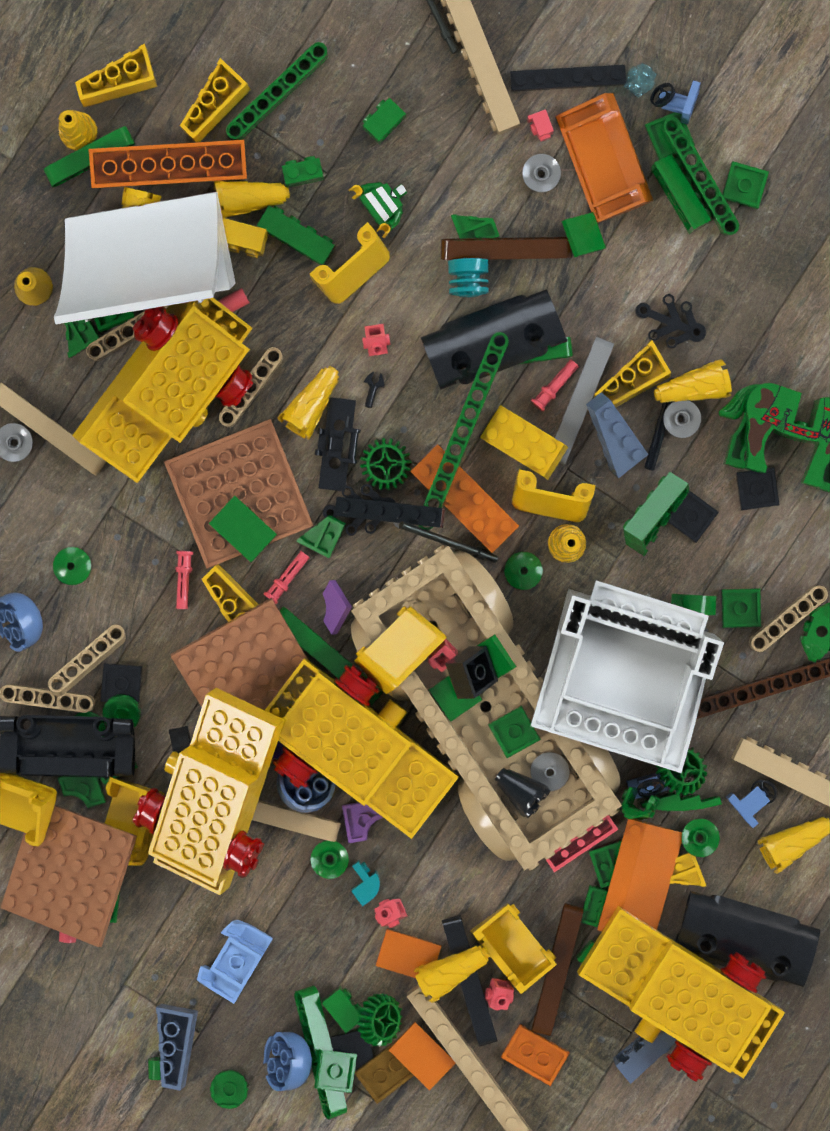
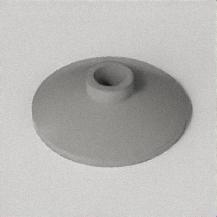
[522,154,561,192]
[663,401,701,438]
[0,423,33,462]
[531,752,569,791]

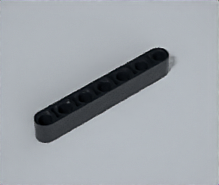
[442,915,498,1047]

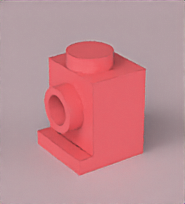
[527,109,554,142]
[428,639,458,672]

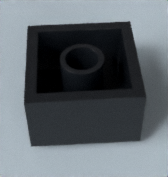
[445,646,498,699]

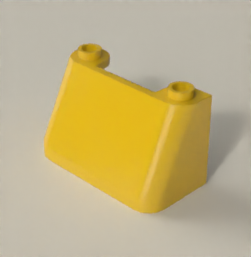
[310,222,390,304]
[512,469,596,522]
[354,606,447,694]
[0,773,57,847]
[104,777,165,866]
[470,903,557,994]

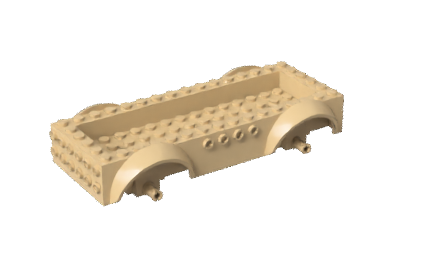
[351,545,622,871]

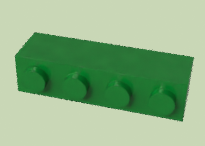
[257,205,335,265]

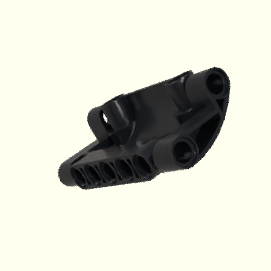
[421,289,567,390]
[0,715,135,778]
[675,891,820,987]

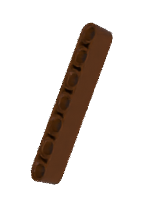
[441,237,572,260]
[532,903,584,1036]

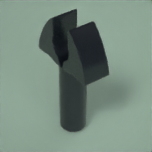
[364,371,385,408]

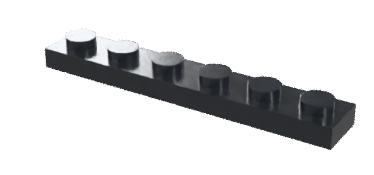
[510,65,626,92]
[334,497,445,528]

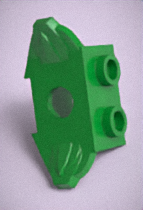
[800,602,830,662]
[621,787,660,820]

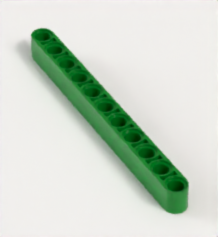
[418,332,509,530]

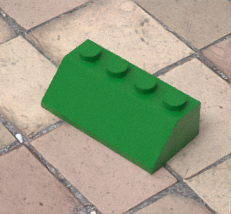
[651,154,712,235]

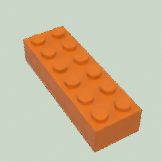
[410,444,519,553]

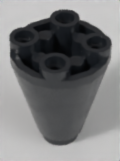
[495,768,551,818]

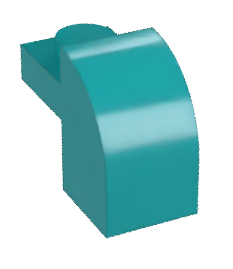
[351,860,380,906]

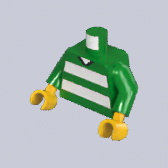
[349,182,407,238]

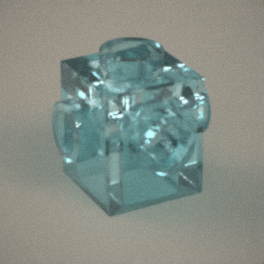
[624,63,657,97]

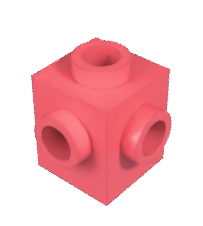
[362,324,390,356]
[374,899,408,928]
[485,978,514,1010]

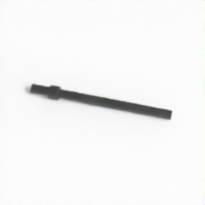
[426,0,459,54]
[399,521,498,563]

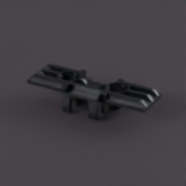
[315,397,361,492]

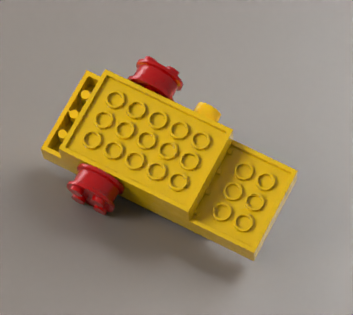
[72,298,253,483]
[265,658,459,839]
[132,688,285,895]
[577,906,785,1082]

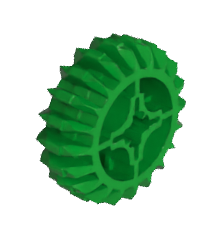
[360,438,412,490]
[655,747,707,796]
[356,993,403,1046]

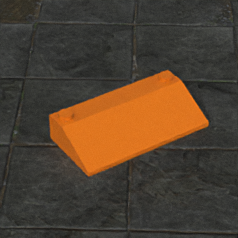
[555,93,654,223]
[597,818,682,931]

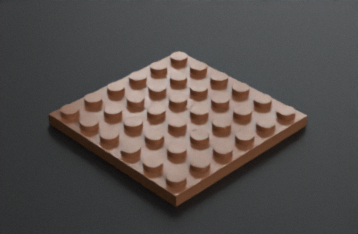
[164,419,314,569]
[171,598,308,710]
[1,805,137,947]

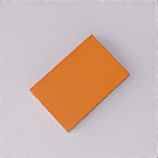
[375,928,442,978]
[388,1022,455,1091]
[501,1024,570,1086]

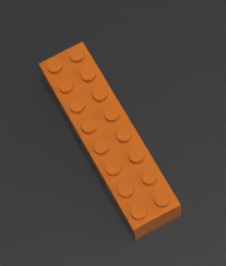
[89,140,247,188]

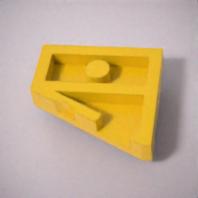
[669,852,706,887]

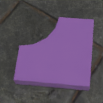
[323,580,352,635]
[342,802,383,843]

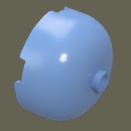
[0,593,43,652]
[277,771,336,813]
[263,1032,312,1091]

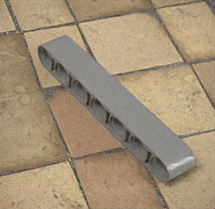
[555,336,614,466]

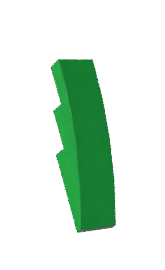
[640,792,722,811]

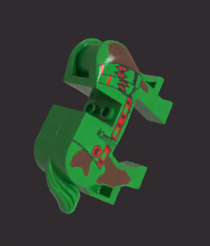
[718,383,830,493]

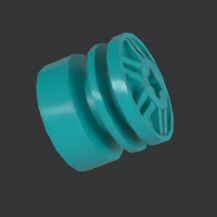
[448,258,489,297]

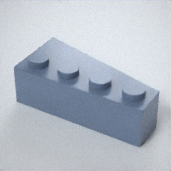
[586,392,649,478]
[156,1004,198,1091]
[613,1030,676,1084]

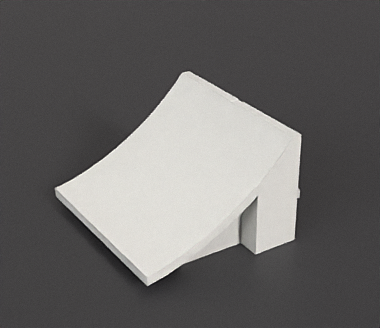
[54,192,235,324]
[530,580,724,773]

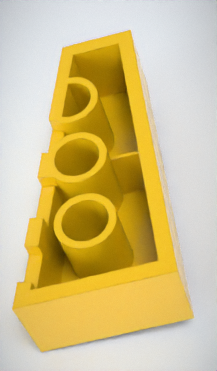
[202,564,259,622]

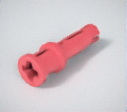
[530,359,579,412]
[263,550,310,604]
[175,551,194,609]

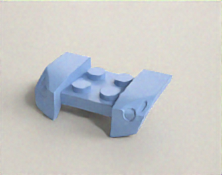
[197,920,273,1004]

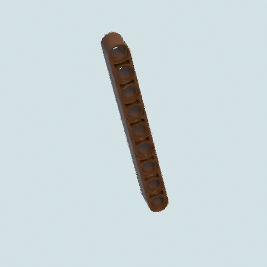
[696,657,830,719]

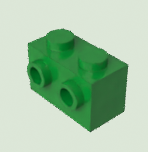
[363,98,406,145]
[282,156,324,188]
[322,986,361,1033]

